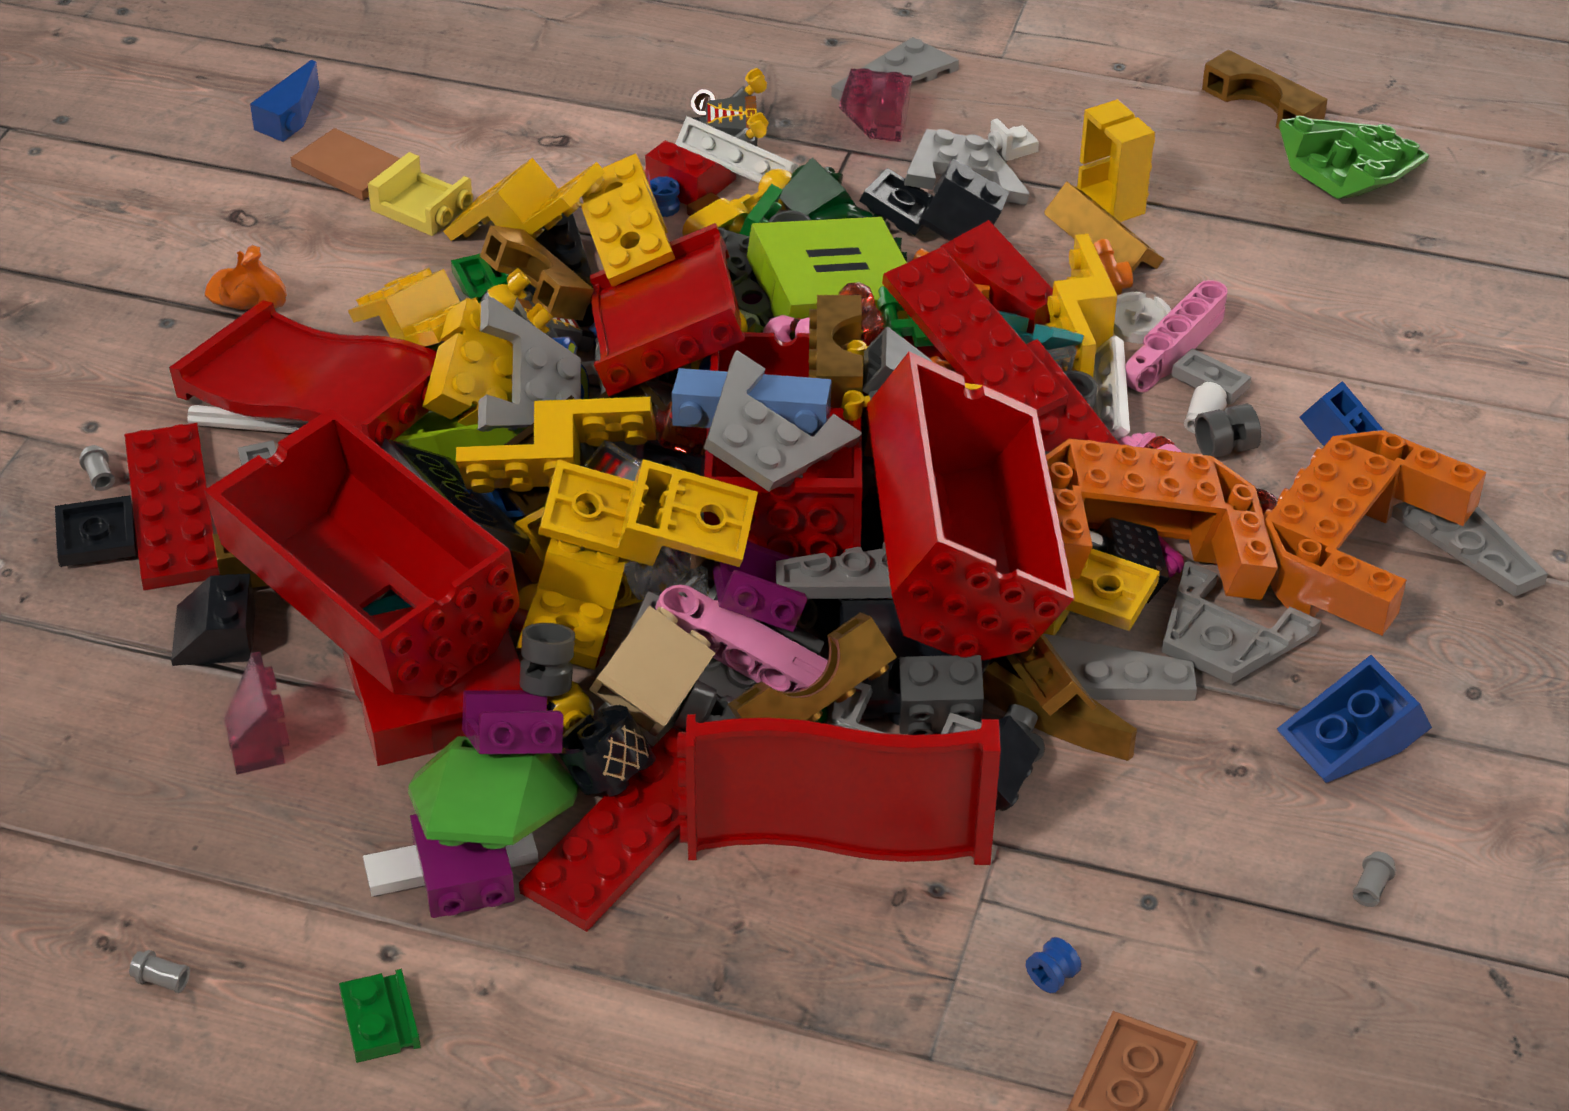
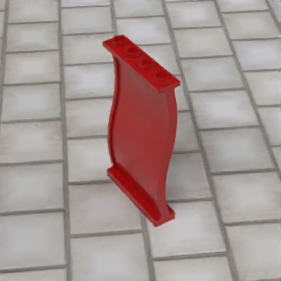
[590,223,745,396]
[169,300,437,447]
[677,714,1001,865]

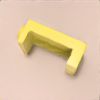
[368,152,473,236]

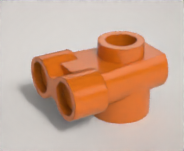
[1093,239,1133,296]

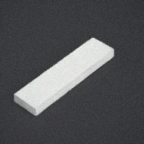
[675,116,799,183]
[1093,335,1130,441]
[363,833,538,897]

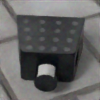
[1089,517,1170,603]

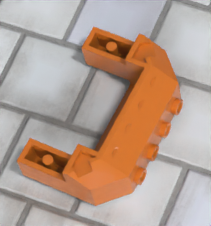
[1263,430,1486,636]
[1046,438,1278,600]

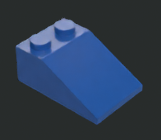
[1277,655,1432,783]

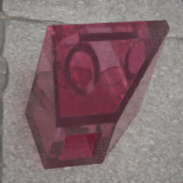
[839,68,912,142]
[224,651,290,775]

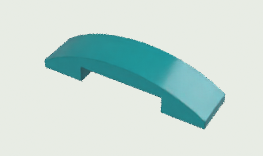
[998,311,1084,353]

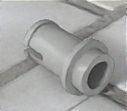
[79,445,115,491]
[1353,851,1396,907]
[129,950,190,993]

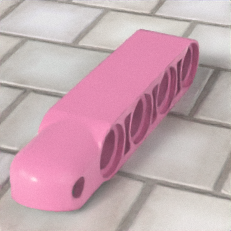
[1125,280,1228,392]
[655,585,828,692]

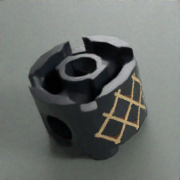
[558,705,656,797]

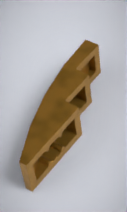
[983,661,1137,761]

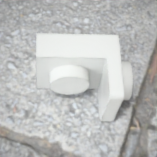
[988,118,1039,162]

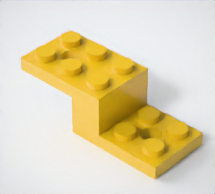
[580,153,676,287]
[443,158,605,241]
[1045,234,1117,377]
[348,267,481,347]
[456,397,656,493]
[538,459,758,567]
[517,501,628,670]
[1044,549,1160,636]

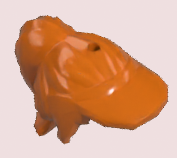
[205,245,287,310]

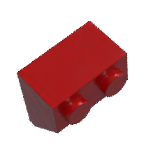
[645,140,736,205]

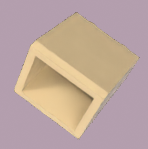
[589,605,715,736]

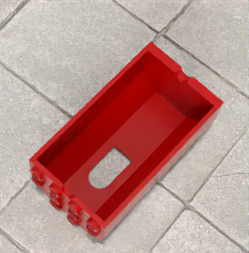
[704,332,862,558]
[867,351,1074,661]
[204,408,520,697]

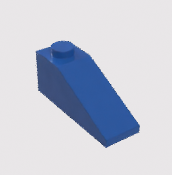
[250,60,320,142]
[1299,381,1385,446]

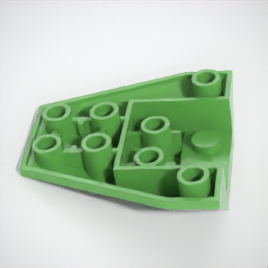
[1279,116,1429,199]
[408,736,579,849]

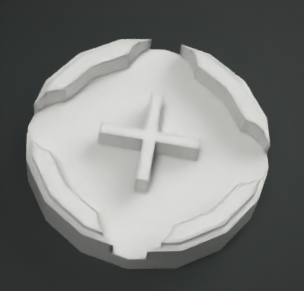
[1113,292,1171,344]

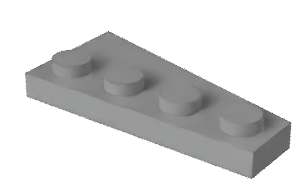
[831,37,959,109]
[1391,502,1548,596]
[776,542,892,599]
[1043,633,1197,701]

